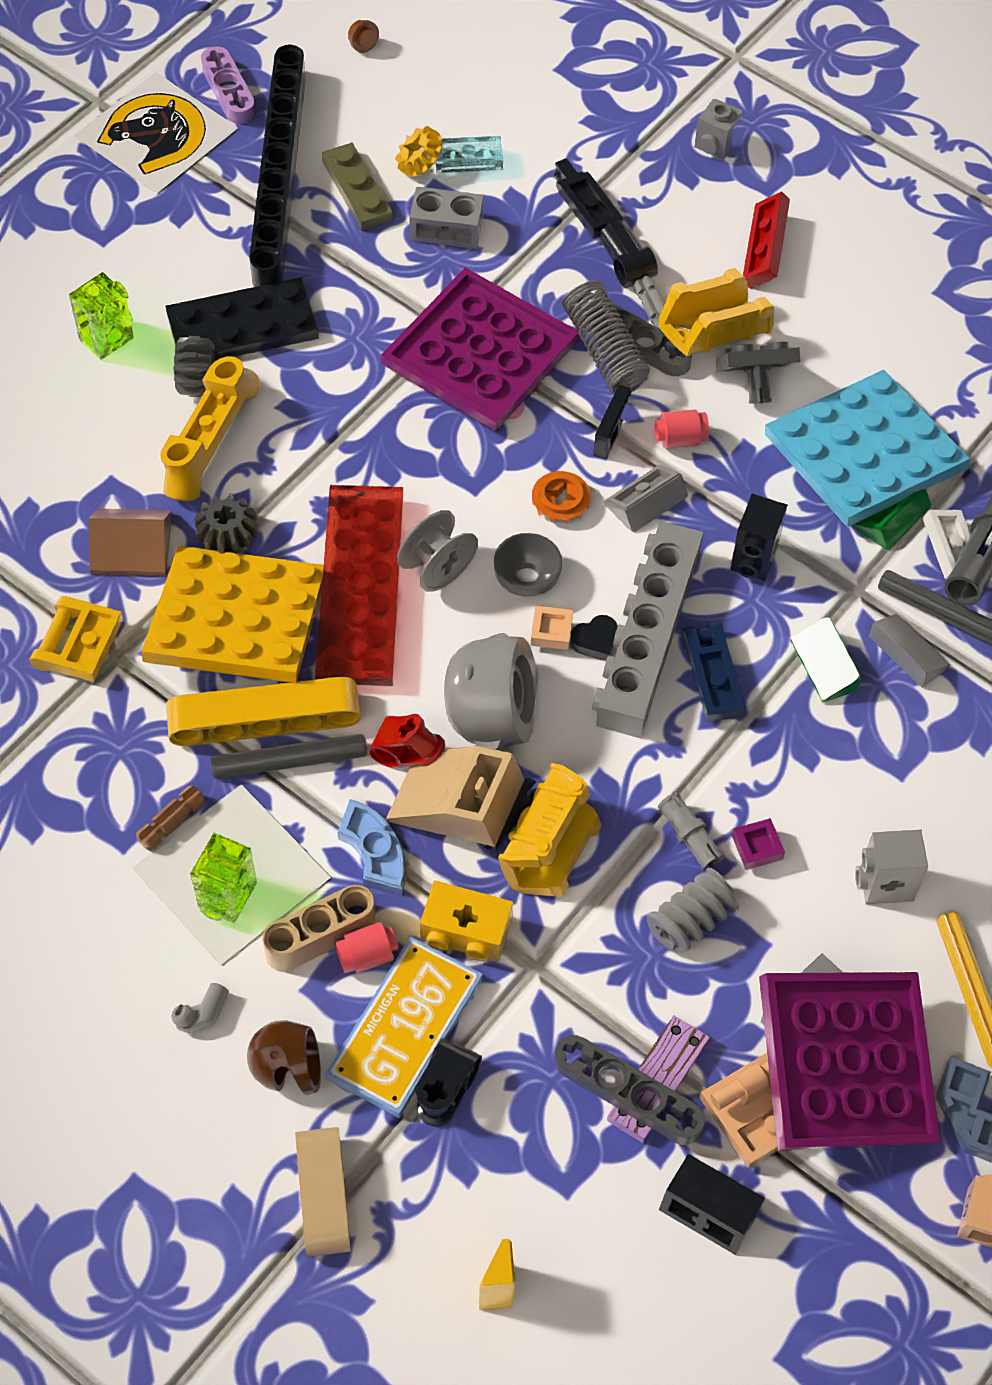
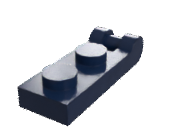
[681,622,746,723]

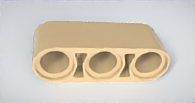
[262,885,375,972]
[295,1127,351,1257]

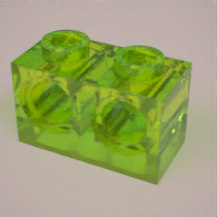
[68,272,134,360]
[190,833,257,924]

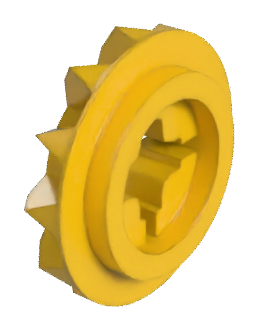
[395,125,442,177]

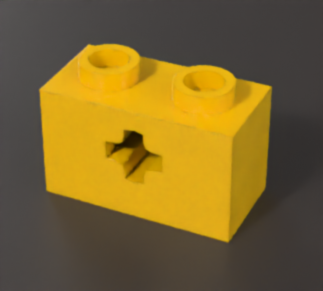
[420,880,513,962]

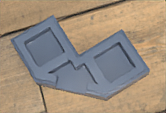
[935,1056,992,1163]

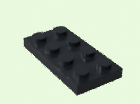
[165,277,319,361]

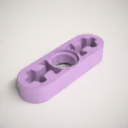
[201,46,255,124]

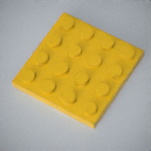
[142,546,326,683]

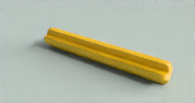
[937,912,992,1068]

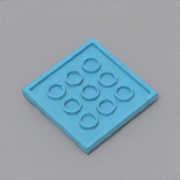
[765,369,970,527]

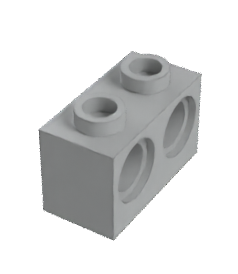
[409,187,484,249]

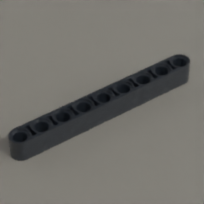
[249,44,306,287]

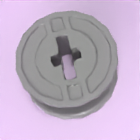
[397,510,478,592]

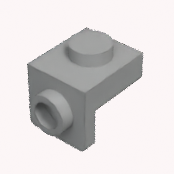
[694,99,742,160]

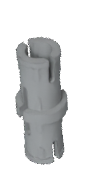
[658,792,725,871]

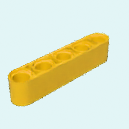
[166,677,361,746]

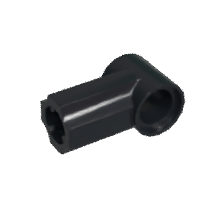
[600,219,658,287]

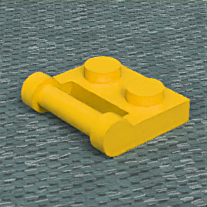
[29,596,123,682]

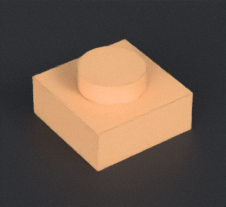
[531,606,573,650]

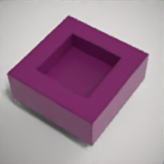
[731,818,785,870]

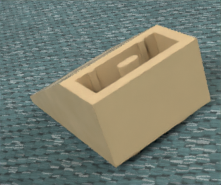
[386,746,524,847]

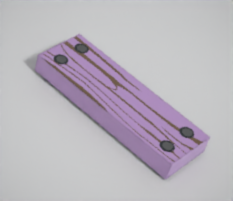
[607,1015,709,1143]

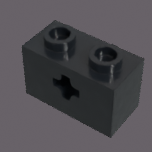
[730,493,788,581]

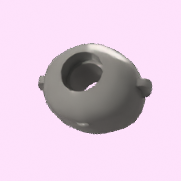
[444,633,537,751]

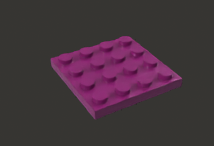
[381,267,579,431]
[759,972,941,1150]

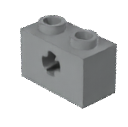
[855,829,928,904]

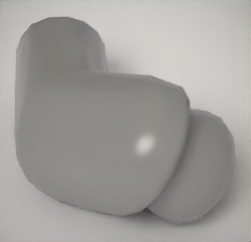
[171,983,229,1033]

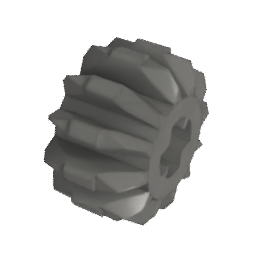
[173,335,215,398]
[194,493,258,554]

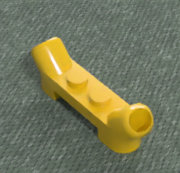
[160,356,260,501]

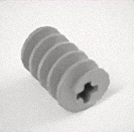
[647,868,739,951]

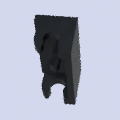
[659,1154,765,1255]

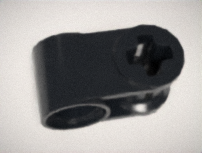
[416,1038,482,1127]

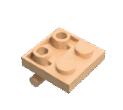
[699,1053,778,1169]

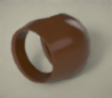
[246,1020,321,1095]

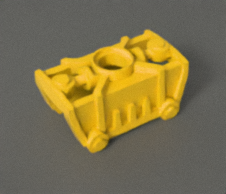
[658,268,774,356]
[498,763,602,896]

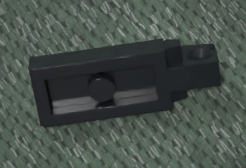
[554,158,623,239]

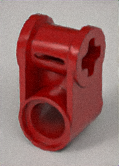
[368,713,445,768]

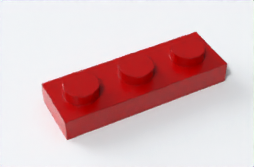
[743,191,790,289]

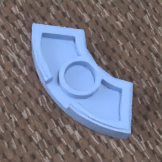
[337,799,406,895]

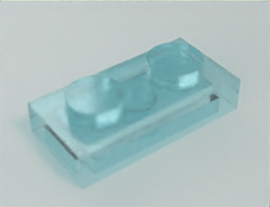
[435,136,503,173]

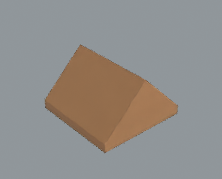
[89,508,172,576]

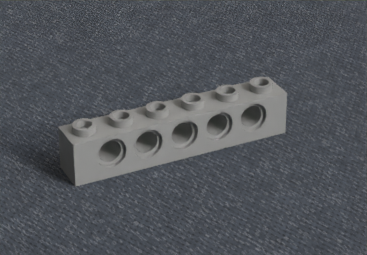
[592,521,704,739]

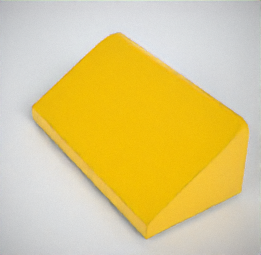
[479,1239,515,1310]

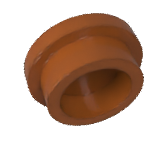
[348,20,379,53]

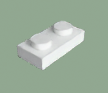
[923,510,971,579]

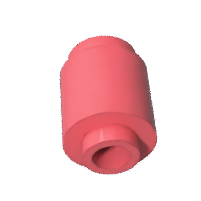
[654,409,709,448]
[334,921,399,974]

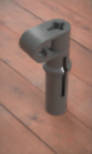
[944,497,992,606]

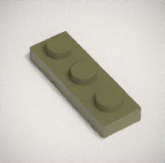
[322,142,393,231]

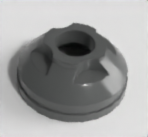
[493,533,562,597]

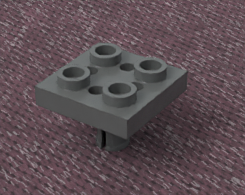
[715,342,801,404]

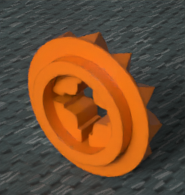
[532,471,591,524]

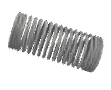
[562,280,650,393]

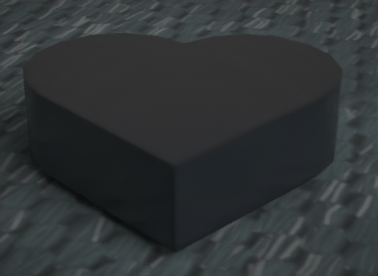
[570,615,618,661]

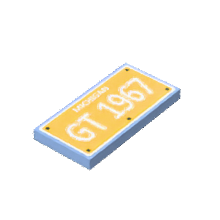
[325,936,483,1119]

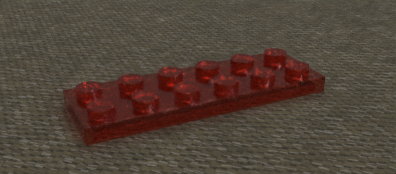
[315,485,404,686]

